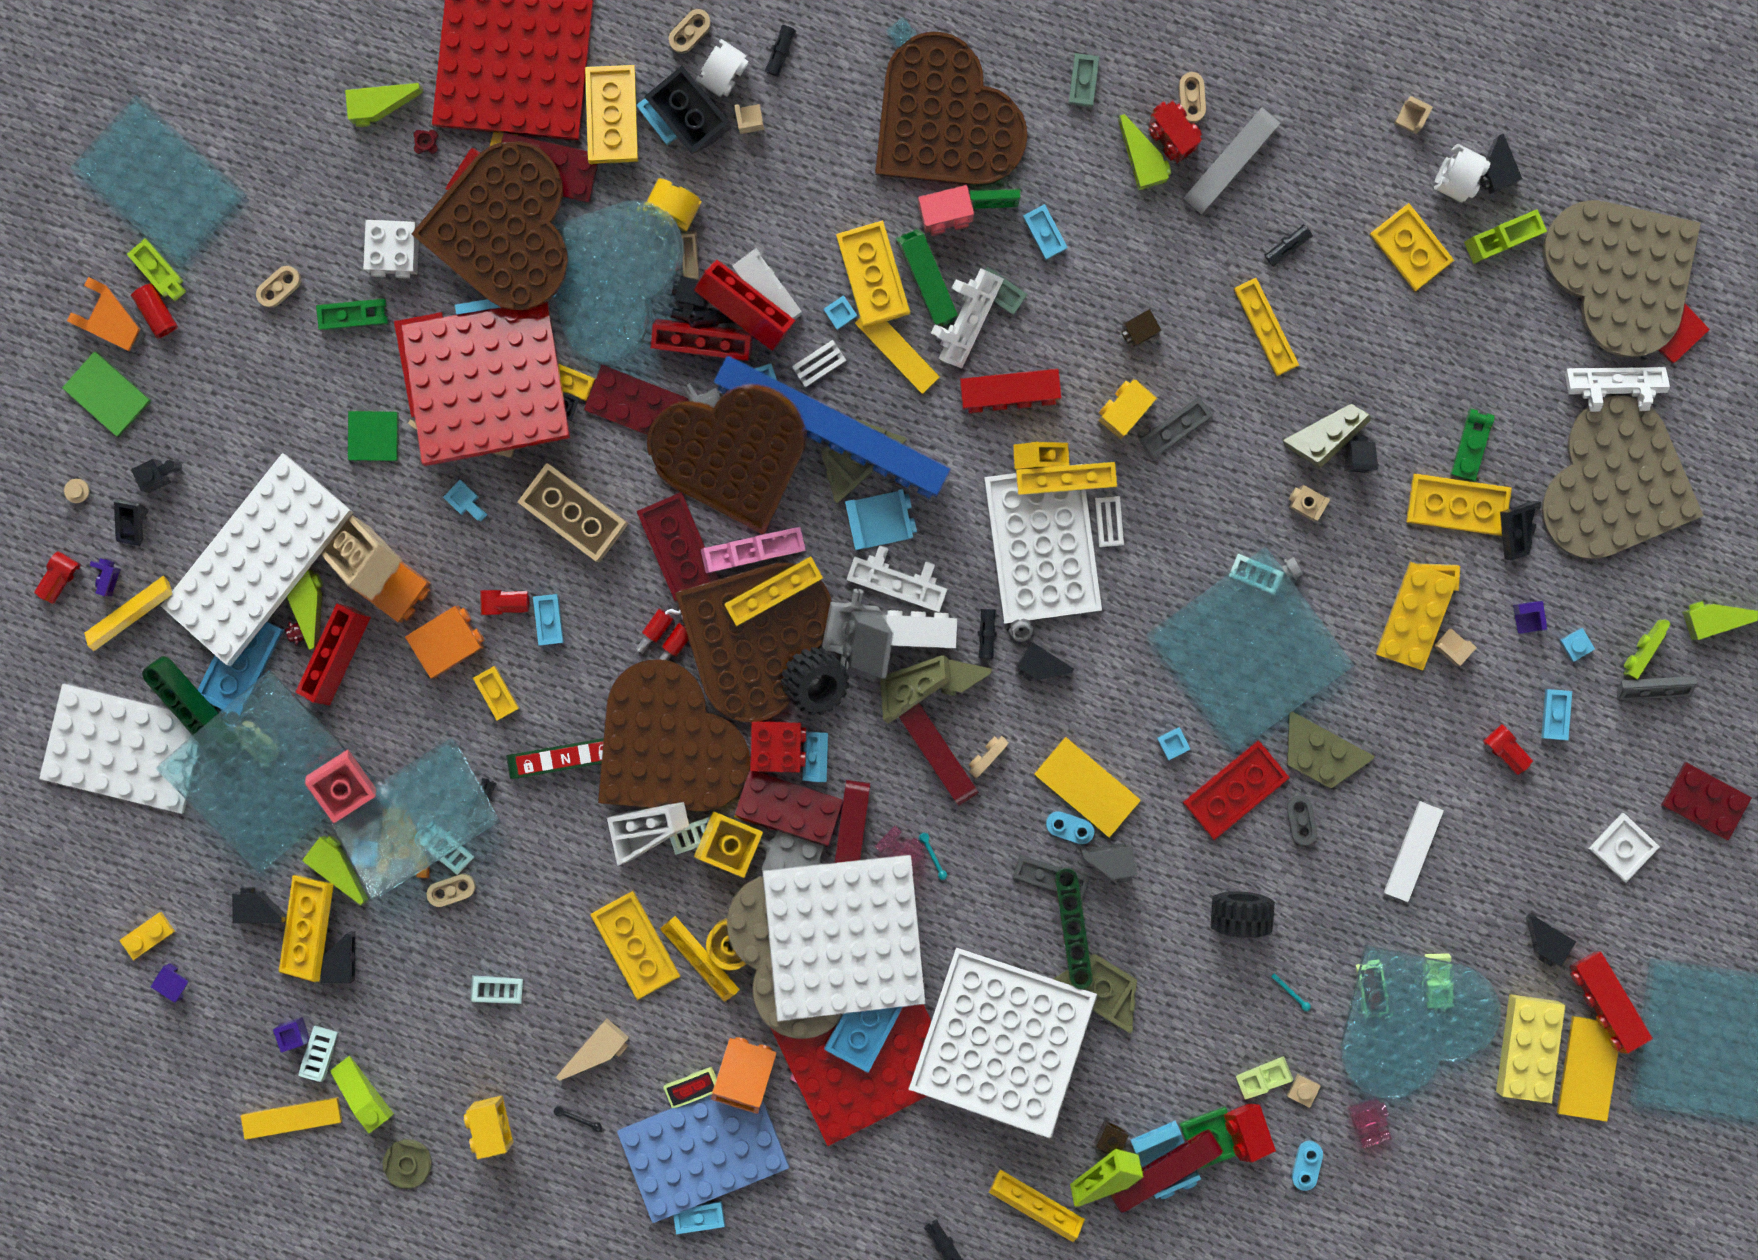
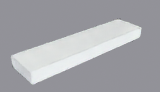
[1384,801,1444,902]

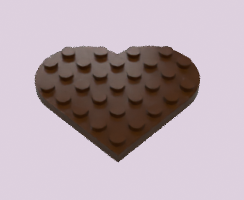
[875,31,1027,186]
[411,141,568,310]
[647,384,806,535]
[675,563,832,722]
[598,659,750,811]

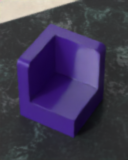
[1513,601,1547,634]
[150,963,189,1003]
[273,1017,310,1053]

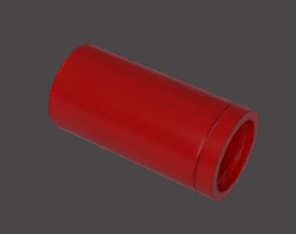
[131,284,178,338]

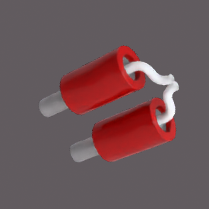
[636,608,689,661]

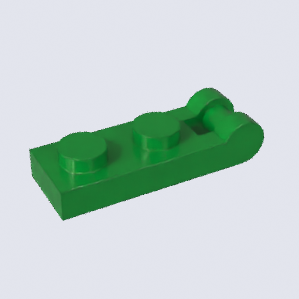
[316,299,388,331]
[1450,408,1495,481]

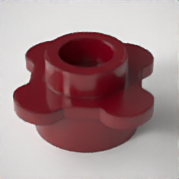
[413,130,438,154]
[285,622,305,646]

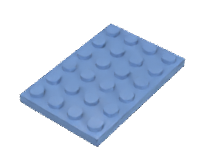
[617,1094,790,1223]

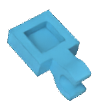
[443,480,487,522]

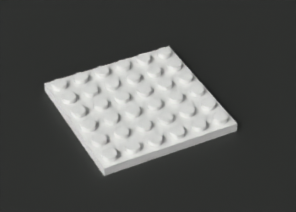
[762,855,925,1021]
[909,948,1097,1138]

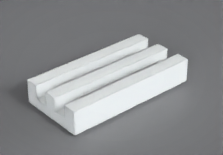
[792,340,846,388]
[1095,496,1124,547]

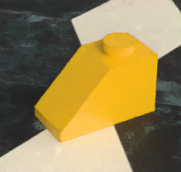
[1013,442,1069,469]

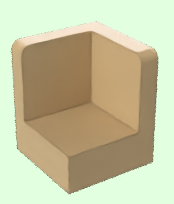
[1394,96,1433,134]
[734,104,764,134]
[1434,629,1477,666]

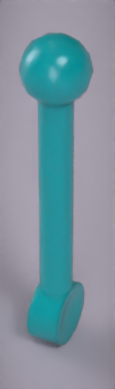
[919,833,947,880]
[1271,973,1311,1012]

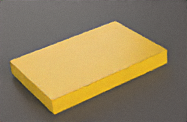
[1369,203,1455,292]

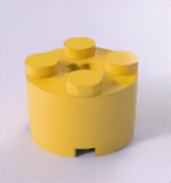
[643,178,702,232]
[706,918,746,970]

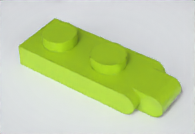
[127,238,186,301]
[1623,619,1670,679]

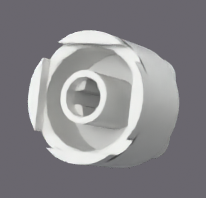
[695,39,748,98]
[1434,144,1490,202]

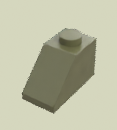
[940,659,992,696]

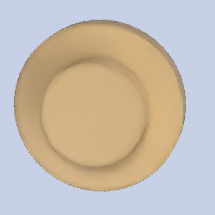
[64,479,90,503]

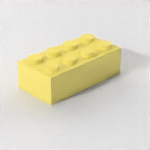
[1496,994,1565,1103]

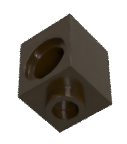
[1121,309,1162,347]
[1094,1119,1129,1153]

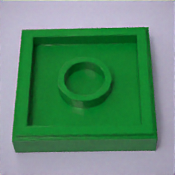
[970,189,1021,209]
[348,411,399,461]
[1179,1107,1236,1170]

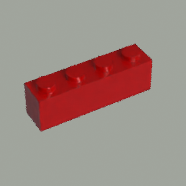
[694,260,796,351]
[651,319,754,361]
[960,369,1061,414]
[295,603,371,706]
[1569,951,1653,1054]

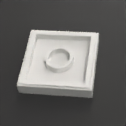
[1589,813,1660,883]

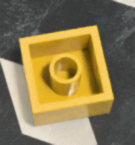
[1098,379,1157,440]
[694,811,763,878]
[464,1095,514,1159]

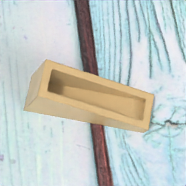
[680,231,699,280]

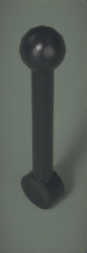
[554,1106,602,1132]

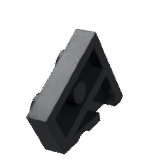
[1500,501,1541,561]

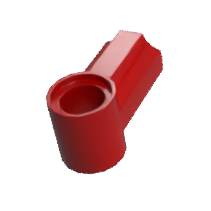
[34,551,80,603]
[480,590,530,615]
[1483,724,1533,775]

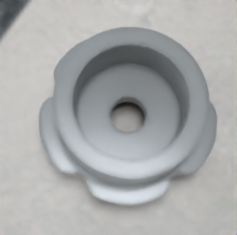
[1282,557,1303,580]
[1009,618,1033,642]

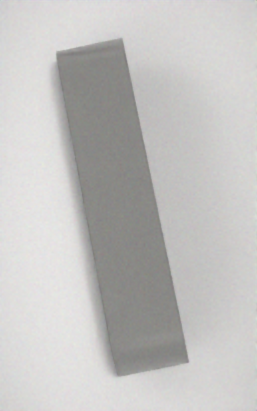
[1183,107,1280,214]

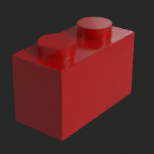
[1224,1104,1276,1162]

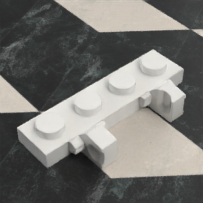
[931,268,1004,368]
[1565,367,1670,412]
[847,545,947,612]

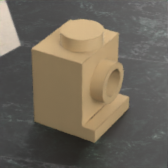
[1288,485,1330,522]

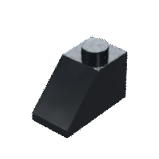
[1480,133,1522,194]
[1344,436,1378,473]
[1016,642,1074,681]
[232,887,287,923]
[1526,913,1576,967]
[320,931,356,983]

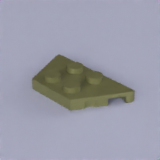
[821,419,907,504]
[1287,711,1375,788]
[1053,953,1137,1034]

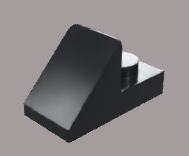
[114,499,148,546]

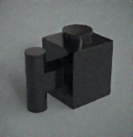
[671,276,706,322]
[131,459,182,493]

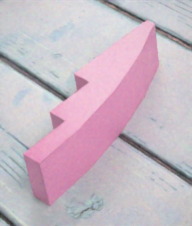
[700,527,806,573]

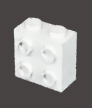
[363,220,419,278]

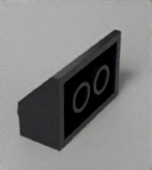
[644,65,731,154]

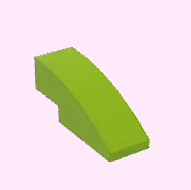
[1464,209,1547,264]

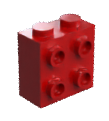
[1148,100,1202,164]
[750,721,806,772]

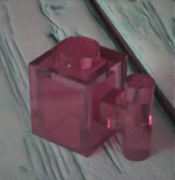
[875,825,925,868]
[1348,1098,1392,1149]

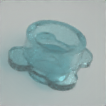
[887,17,916,47]

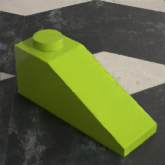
[345,83,423,127]
[1118,114,1171,190]
[287,570,323,650]
[1682,601,1758,640]
[302,835,368,905]
[330,1056,394,1133]
[1070,1149,1143,1207]

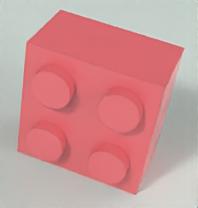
[918,185,974,236]
[305,749,376,823]

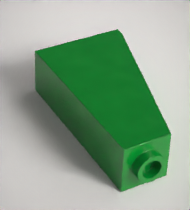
[895,228,958,326]

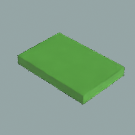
[62,351,151,437]

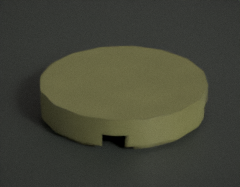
[382,1139,432,1189]

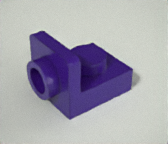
[89,558,121,597]

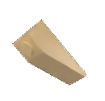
[556,1018,629,1081]

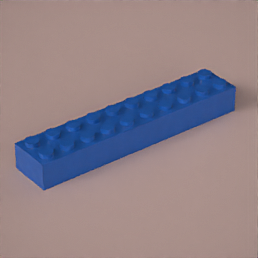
[714,355,951,499]

